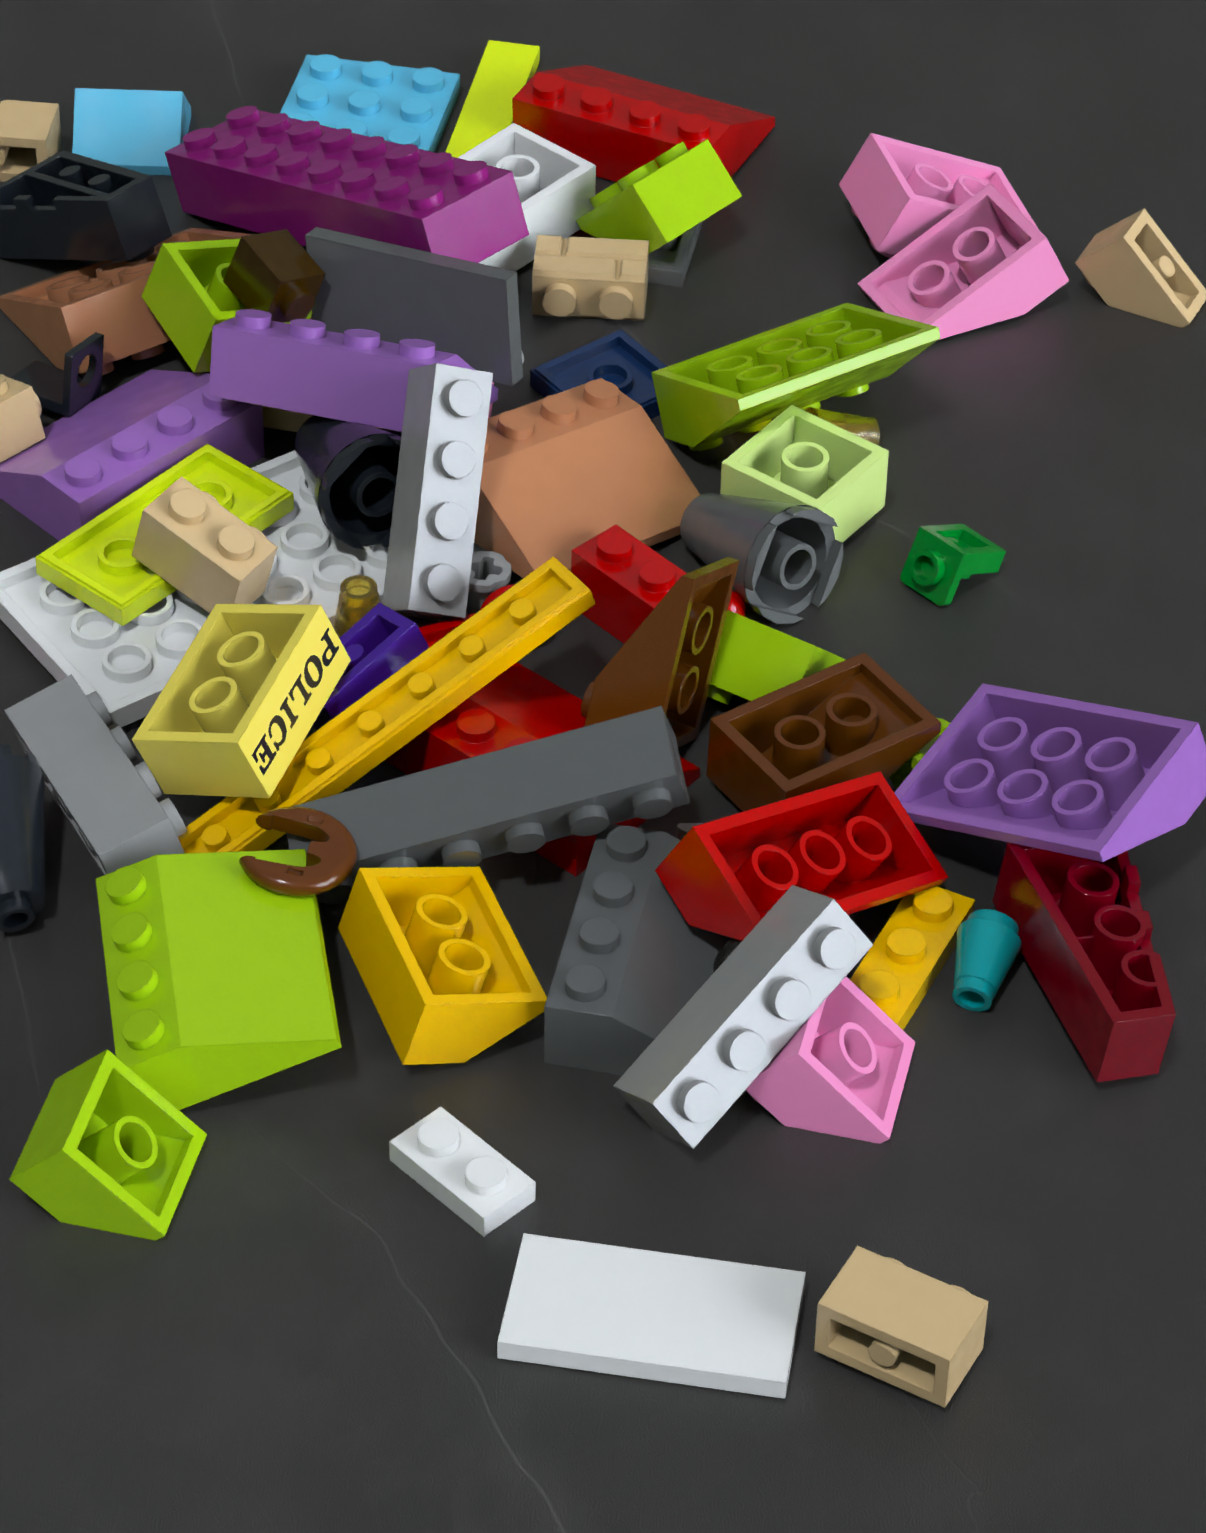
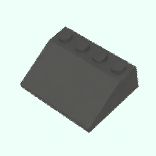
[544,824,746,1095]

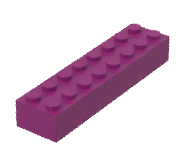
[165,106,529,263]

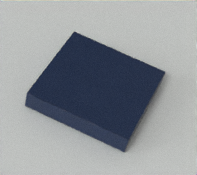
[530,329,667,419]

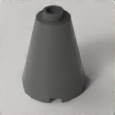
[680,493,844,624]

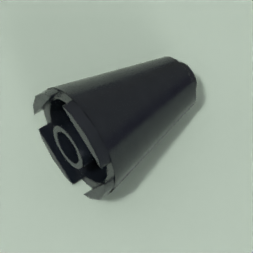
[295,415,401,550]
[0,744,45,932]

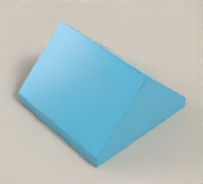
[72,88,191,176]

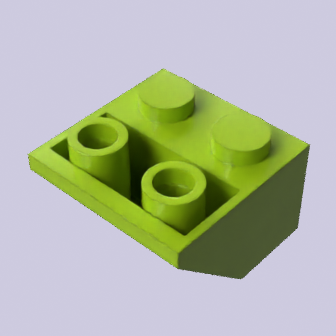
[576,139,742,254]

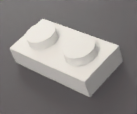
[389,1106,536,1237]

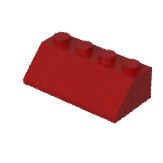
[655,771,949,941]

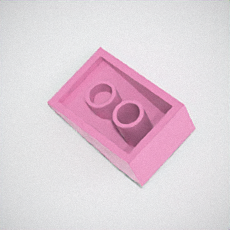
[839,133,1039,258]
[857,184,1069,340]

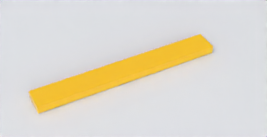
[178,556,596,854]

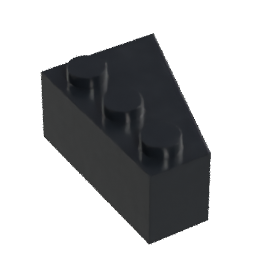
[0,150,172,262]

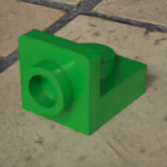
[900,523,1006,606]

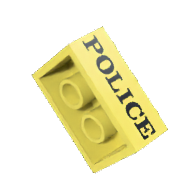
[132,604,351,798]

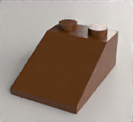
[581,557,739,748]
[707,652,941,812]

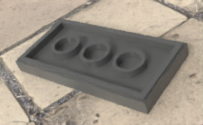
[305,227,523,386]

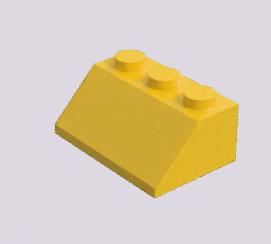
[338,867,547,1065]

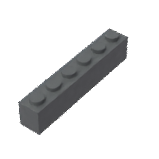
[287,706,690,904]

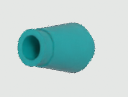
[952,909,1022,1012]

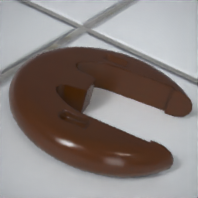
[239,807,357,896]

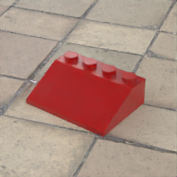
[512,65,775,182]
[385,662,700,877]

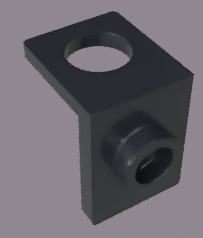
[11,332,104,417]

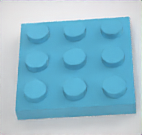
[280,54,460,152]

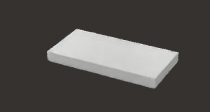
[497,1233,806,1399]

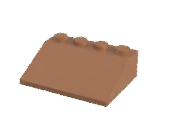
[0,228,253,378]
[474,378,700,578]

